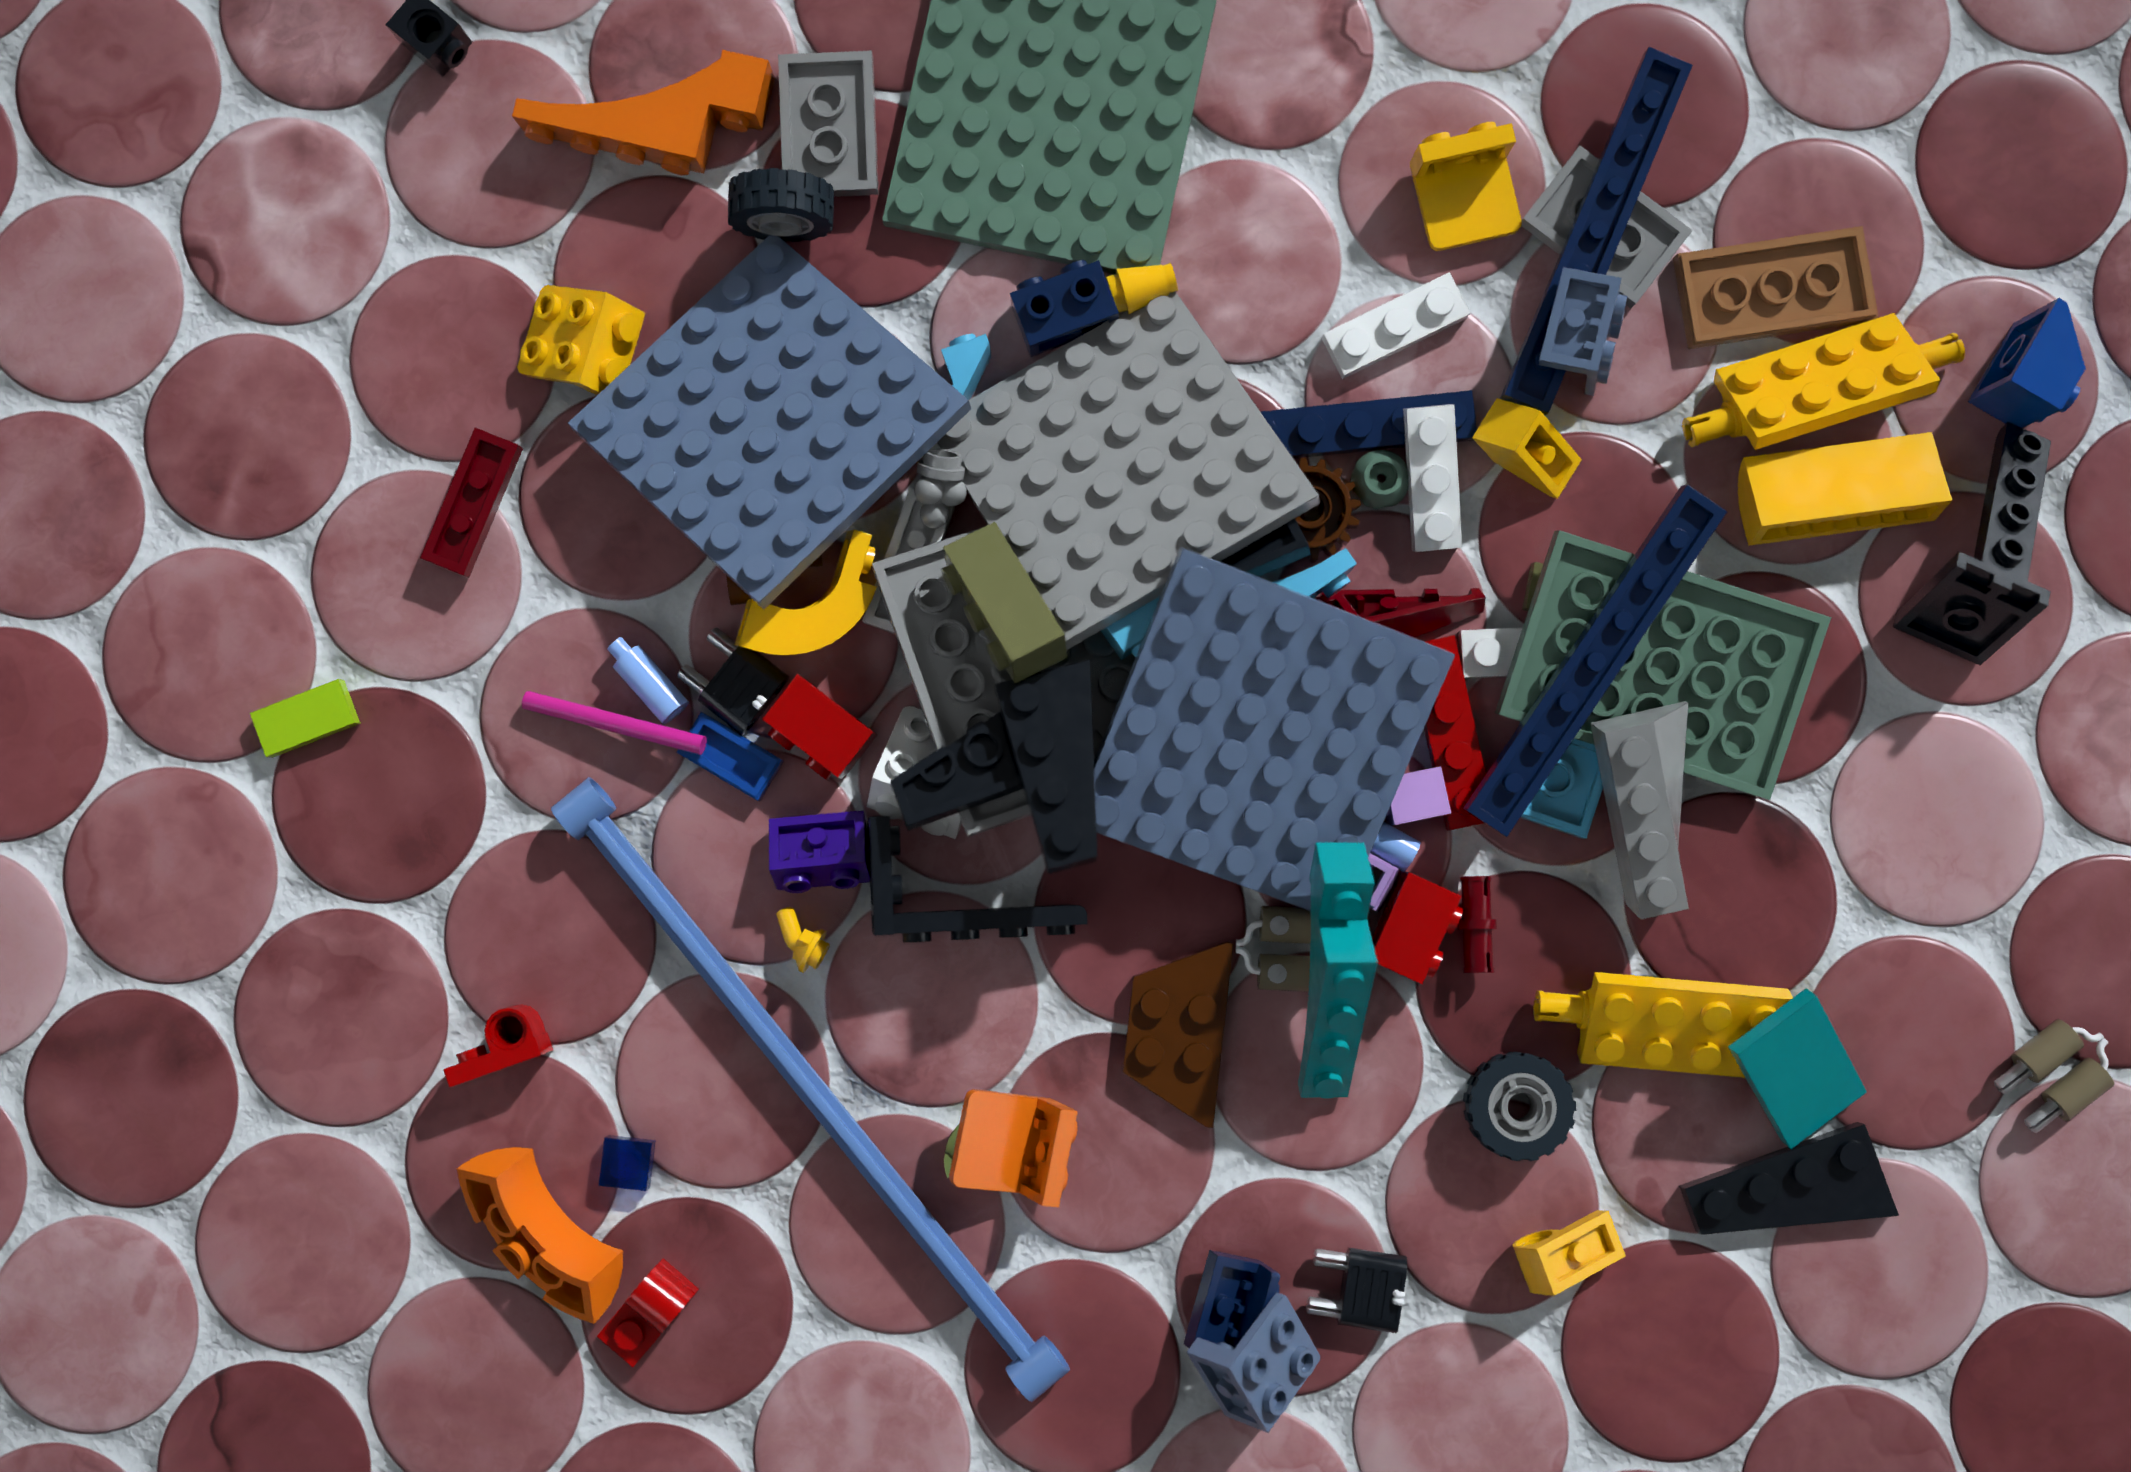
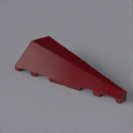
[1314,588,1486,637]

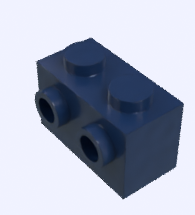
[1010,260,1119,357]

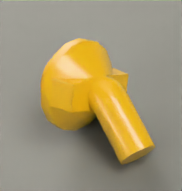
[776,907,830,973]

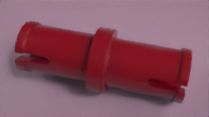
[1458,876,1497,973]

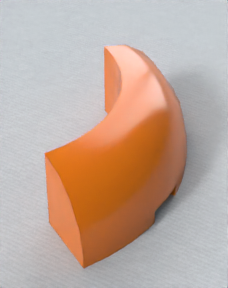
[457,1147,623,1324]

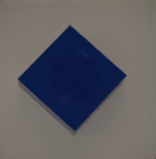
[599,1135,656,1191]

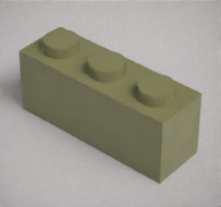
[941,522,1067,684]

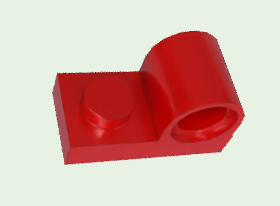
[443,1004,553,1088]
[596,1258,699,1368]

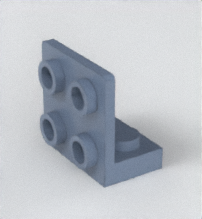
[1539,267,1628,396]
[1187,1293,1320,1433]

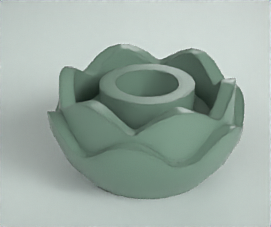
[1350,450,1408,509]

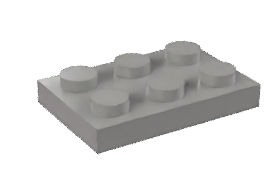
[778,51,879,197]
[1521,146,1693,309]

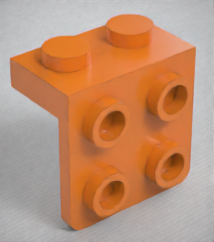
[949,1089,1078,1208]

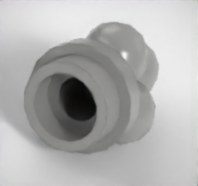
[914,448,967,528]

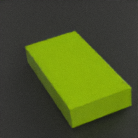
[250,679,360,758]

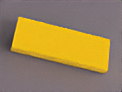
[1738,432,1952,546]

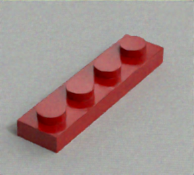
[1424,635,1486,831]

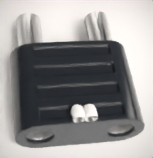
[677,627,789,736]
[1306,1247,1407,1333]

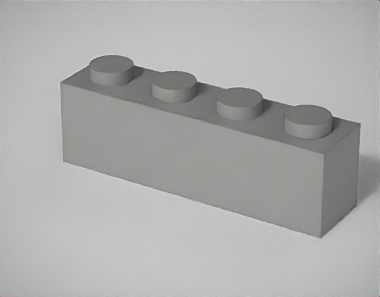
[1591,701,1689,919]

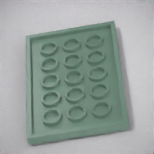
[1495,530,1831,800]

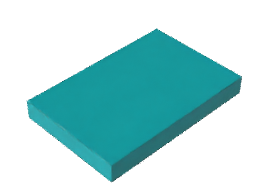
[1728,988,1867,1149]

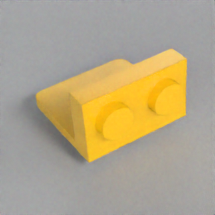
[1409,122,1522,251]
[517,285,646,395]

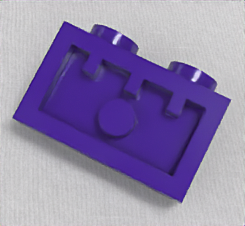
[769,810,870,893]

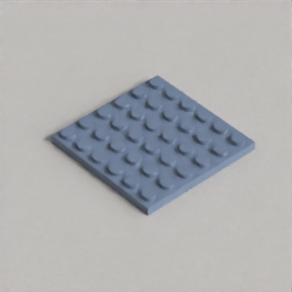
[568,236,972,610]
[1094,546,1455,911]

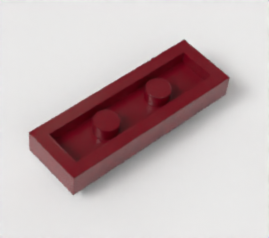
[420,428,523,578]

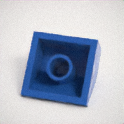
[1968,298,2086,428]

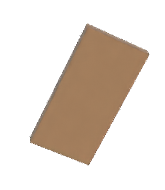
[1673,226,1879,349]

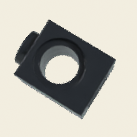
[385,0,473,77]

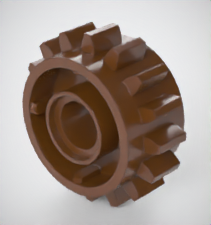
[1295,458,1361,563]

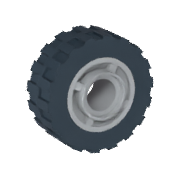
[728,168,834,242]
[1463,1052,1576,1162]

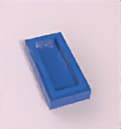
[677,712,784,801]

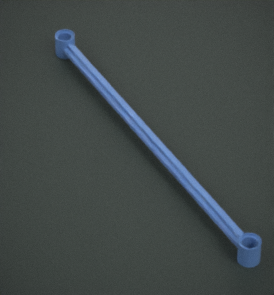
[551,777,1070,1402]

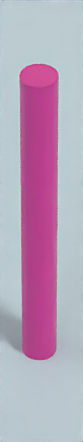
[522,691,707,755]

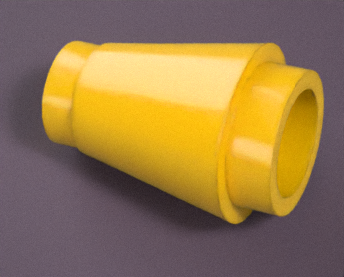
[1106,263,1178,315]

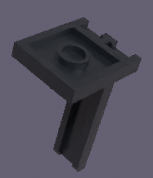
[1893,422,2051,665]
[867,816,1088,943]

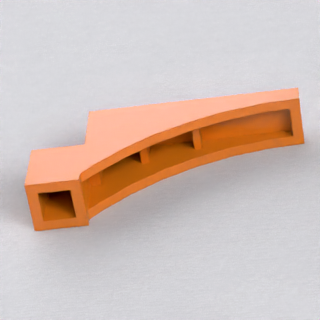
[512,50,775,175]

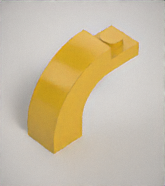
[734,529,877,655]

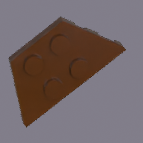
[1122,942,1234,1128]

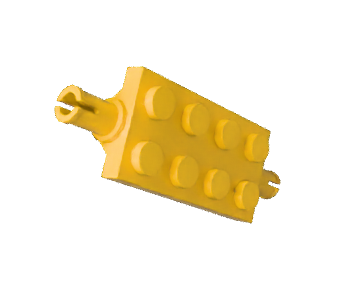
[1682,313,1965,450]
[1533,972,1793,1078]

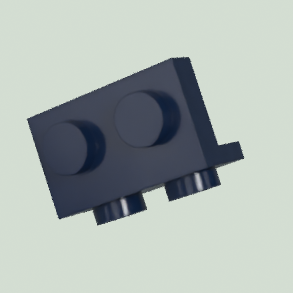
[1183,1250,1280,1349]

